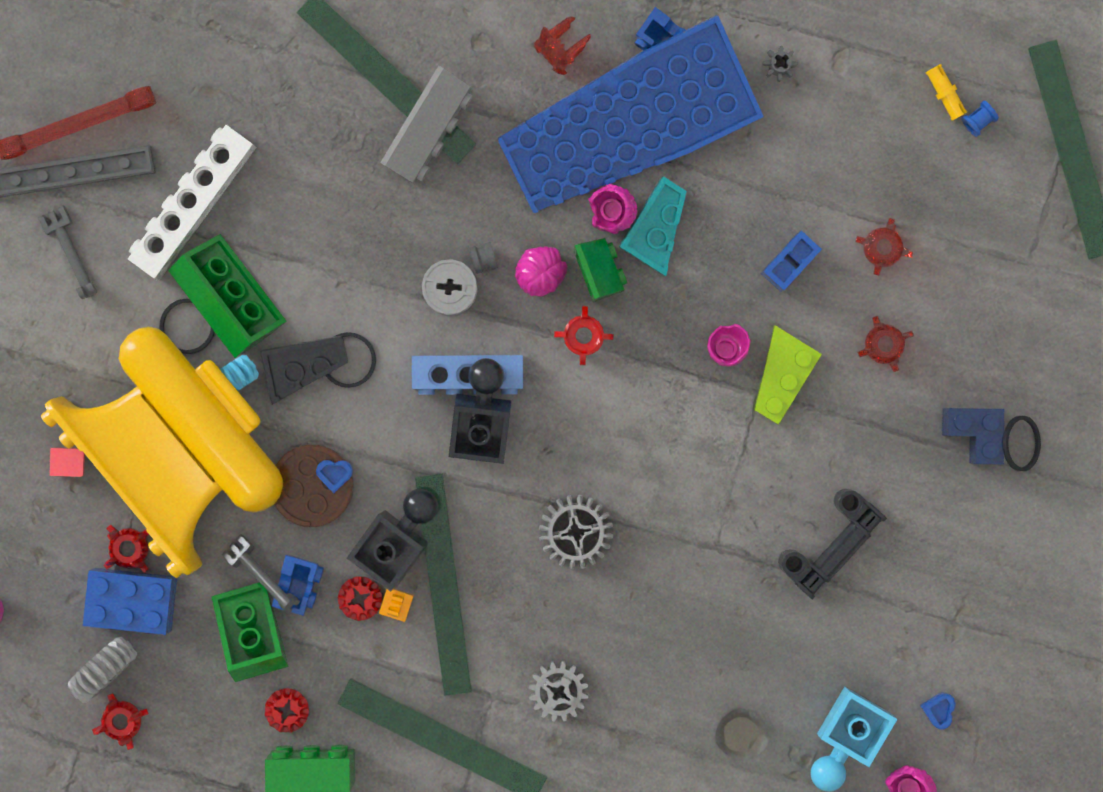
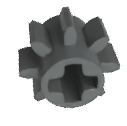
[762,46,798,82]

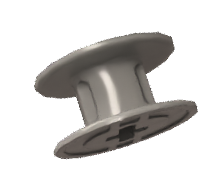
[422,259,478,316]

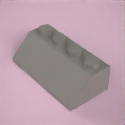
[380,66,473,185]

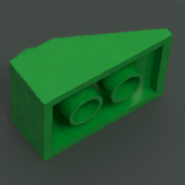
[574,238,627,303]
[211,582,289,682]

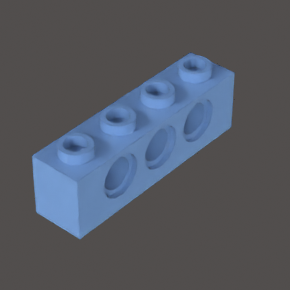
[412,355,523,395]

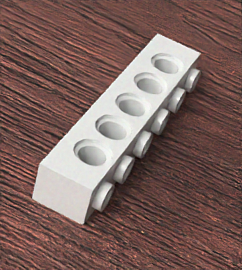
[128,125,257,280]

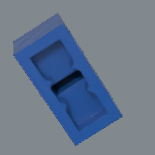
[760,230,822,292]

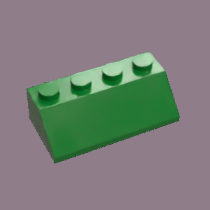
[168,234,287,358]

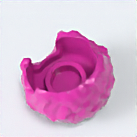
[588,184,637,234]
[515,246,568,297]
[885,765,937,792]

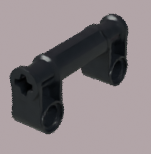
[778,489,887,600]

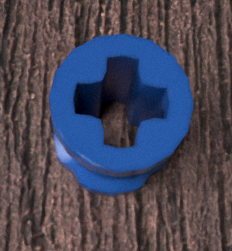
[961,101,999,137]

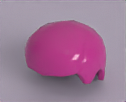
[707,324,751,367]

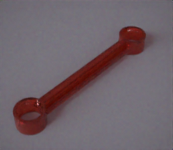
[0,86,157,160]

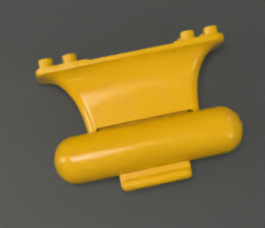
[41,326,283,578]

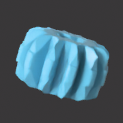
[220,355,259,391]

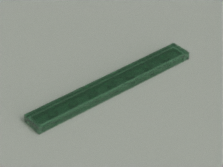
[296,0,476,165]
[1028,39,1103,259]
[415,473,472,696]
[338,678,547,792]

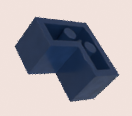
[942,408,1004,465]

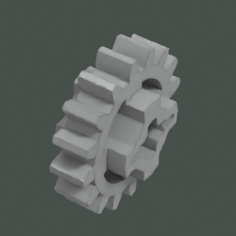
[529,661,588,722]

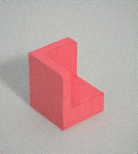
[50,447,85,477]

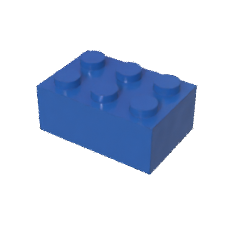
[83,568,177,635]

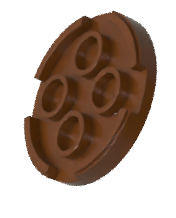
[275,445,354,527]

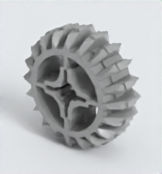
[539,494,613,569]
[68,637,137,703]

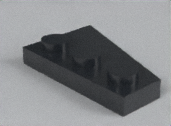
[260,335,348,405]

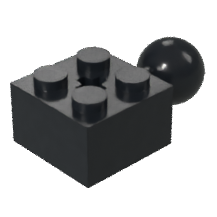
[448,358,511,464]
[347,488,438,592]

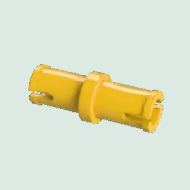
[925,64,968,121]

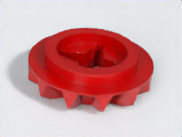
[337,576,382,621]
[265,688,309,733]

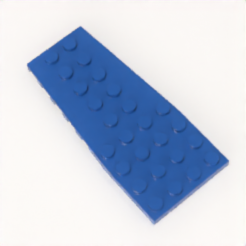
[498,15,764,213]

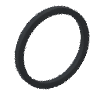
[159,299,215,354]
[325,332,376,388]
[1003,416,1041,471]

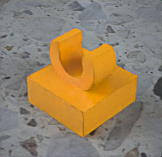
[379,589,414,622]

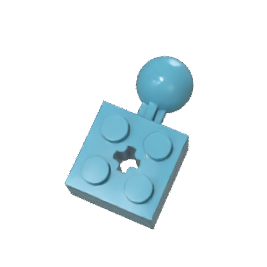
[811,687,897,792]

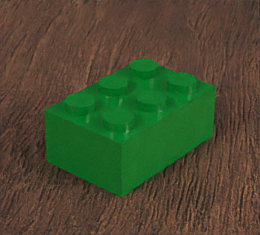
[265,745,355,792]

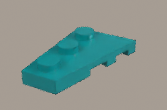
[619,176,687,276]

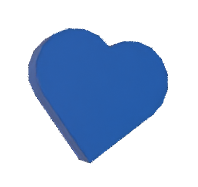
[316,460,353,493]
[920,692,956,729]

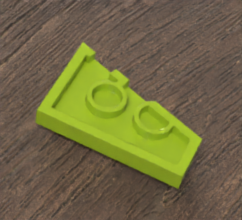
[754,325,822,425]

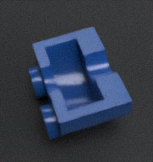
[635,7,685,51]
[272,554,324,616]

